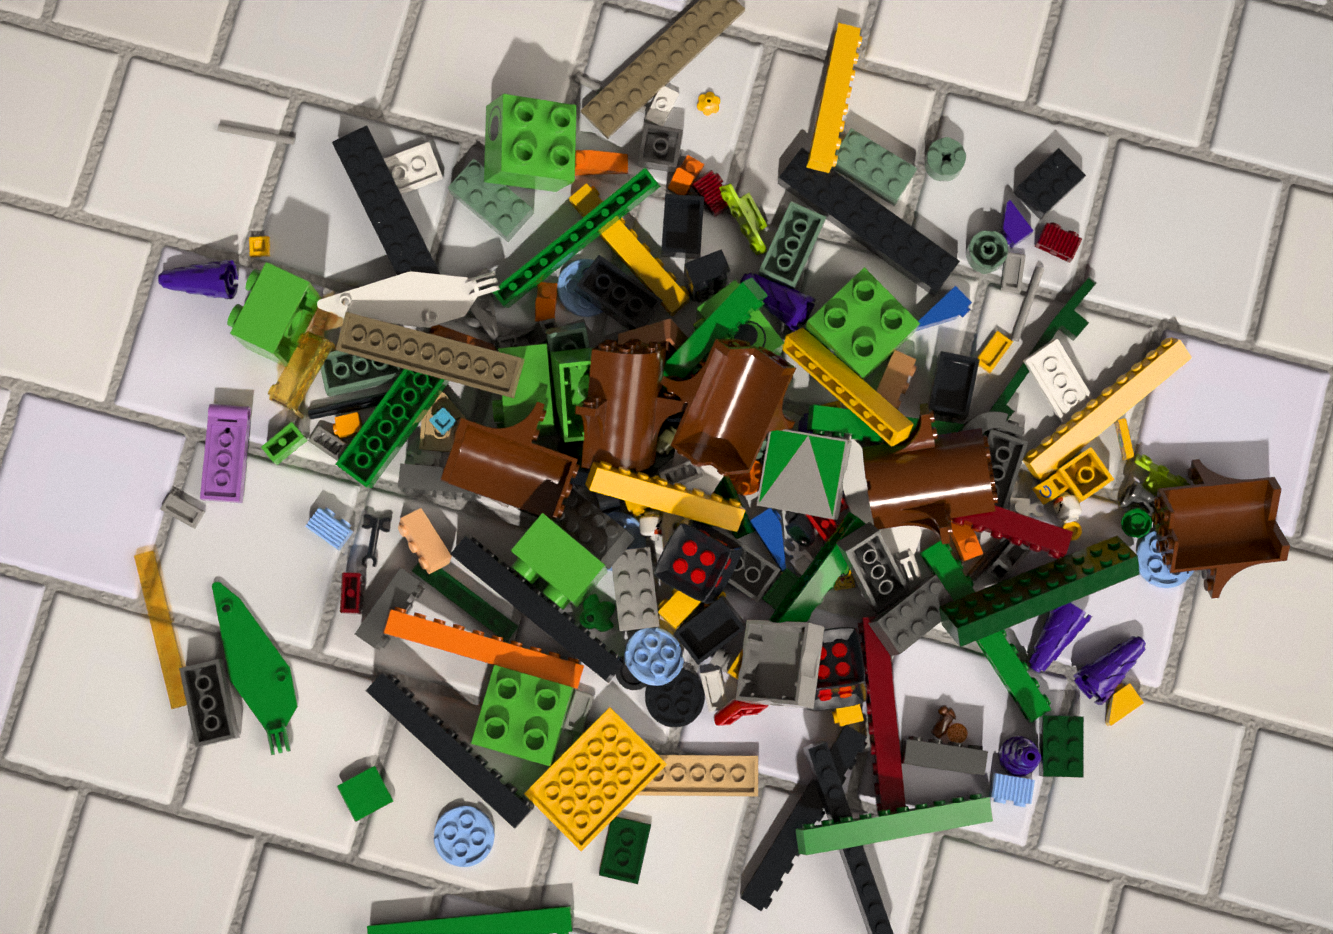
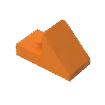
[668,155,704,195]
[535,282,558,322]

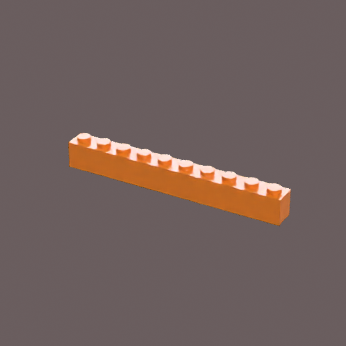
[383,607,584,689]

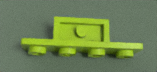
[719,183,767,255]
[1134,453,1190,497]

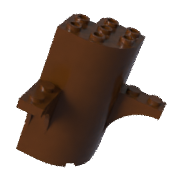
[575,339,688,472]
[661,339,796,476]
[441,402,580,521]
[862,403,998,544]
[1152,459,1290,599]

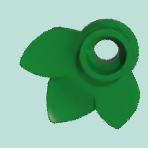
[579,594,615,632]

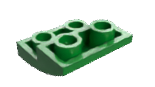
[337,766,393,822]

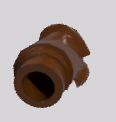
[930,705,956,739]

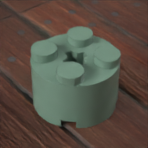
[925,137,966,181]
[966,230,1008,274]

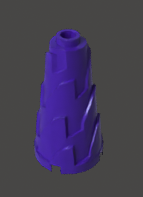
[158,260,238,299]
[740,272,816,331]
[1028,603,1092,673]
[1073,636,1146,705]
[998,736,1041,777]

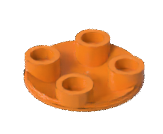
[729,460,763,495]

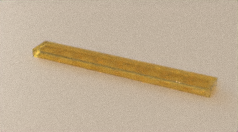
[134,550,187,709]

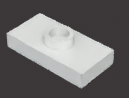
[645,86,679,126]

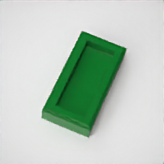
[762,568,799,610]

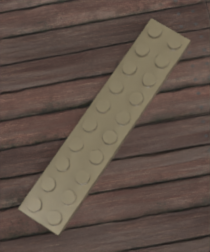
[581,0,745,139]
[336,312,525,398]

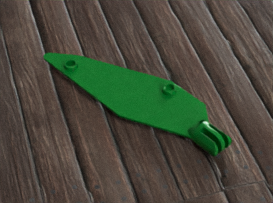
[212,582,298,755]

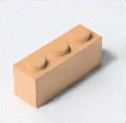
[398,508,452,574]

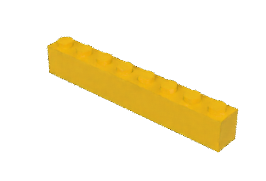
[806,23,862,173]
[569,183,690,316]
[783,328,913,446]
[585,461,745,532]

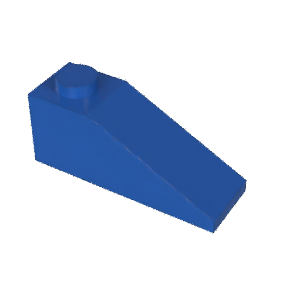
[915,286,972,332]
[750,508,786,572]

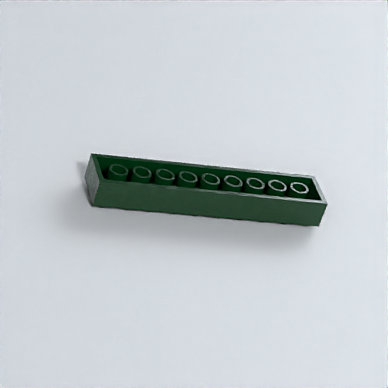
[939,536,1140,647]

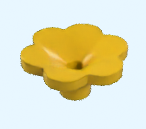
[697,92,720,116]

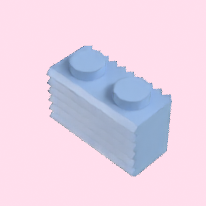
[305,507,354,551]
[989,773,1035,807]

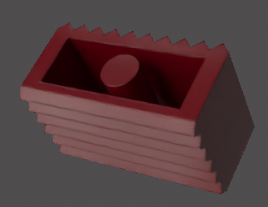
[692,170,730,218]
[1035,222,1082,263]
[340,573,364,615]

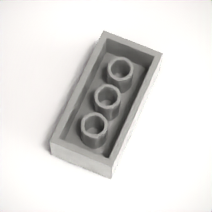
[612,547,660,631]

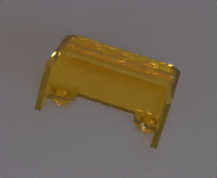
[268,331,337,419]

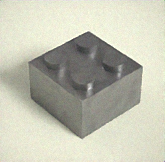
[638,123,683,173]

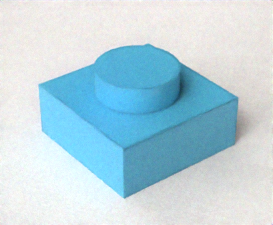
[429,407,457,435]

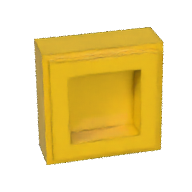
[249,236,270,257]

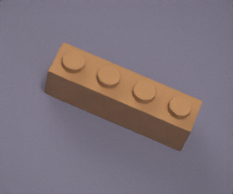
[876,350,917,410]

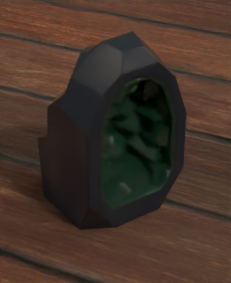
[785,513,815,547]

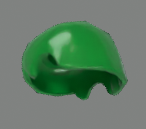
[1121,508,1152,538]

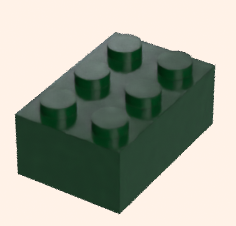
[1039,715,1084,778]

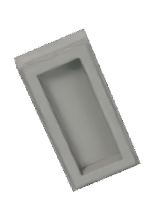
[1000,252,1026,294]
[160,492,205,529]
[563,689,595,734]

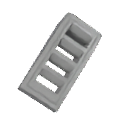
[308,425,349,461]
[658,460,703,485]

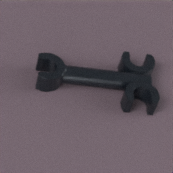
[361,514,392,567]

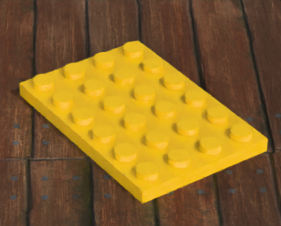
[524,707,667,851]

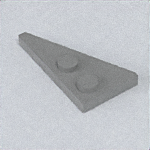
[470,268,499,341]

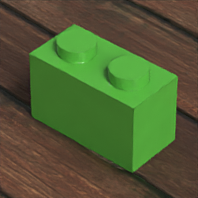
[261,422,308,465]

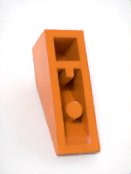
[575,150,628,176]
[951,520,983,563]

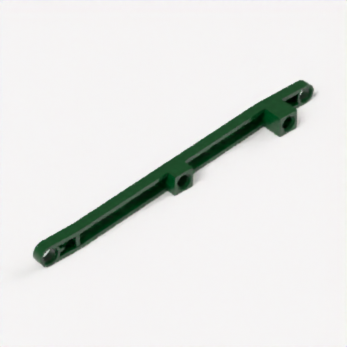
[983,277,1097,436]

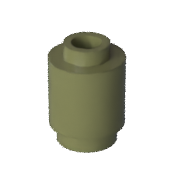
[656,426,677,455]

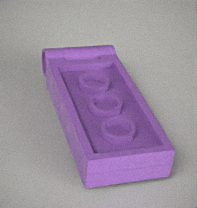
[200,404,251,503]

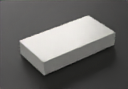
[700,669,727,712]

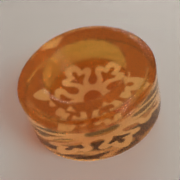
[947,723,968,743]

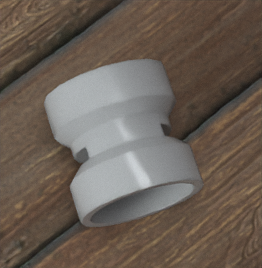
[710,647,737,673]

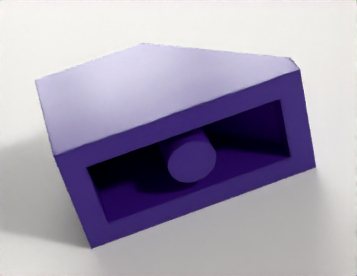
[1000,200,1033,248]

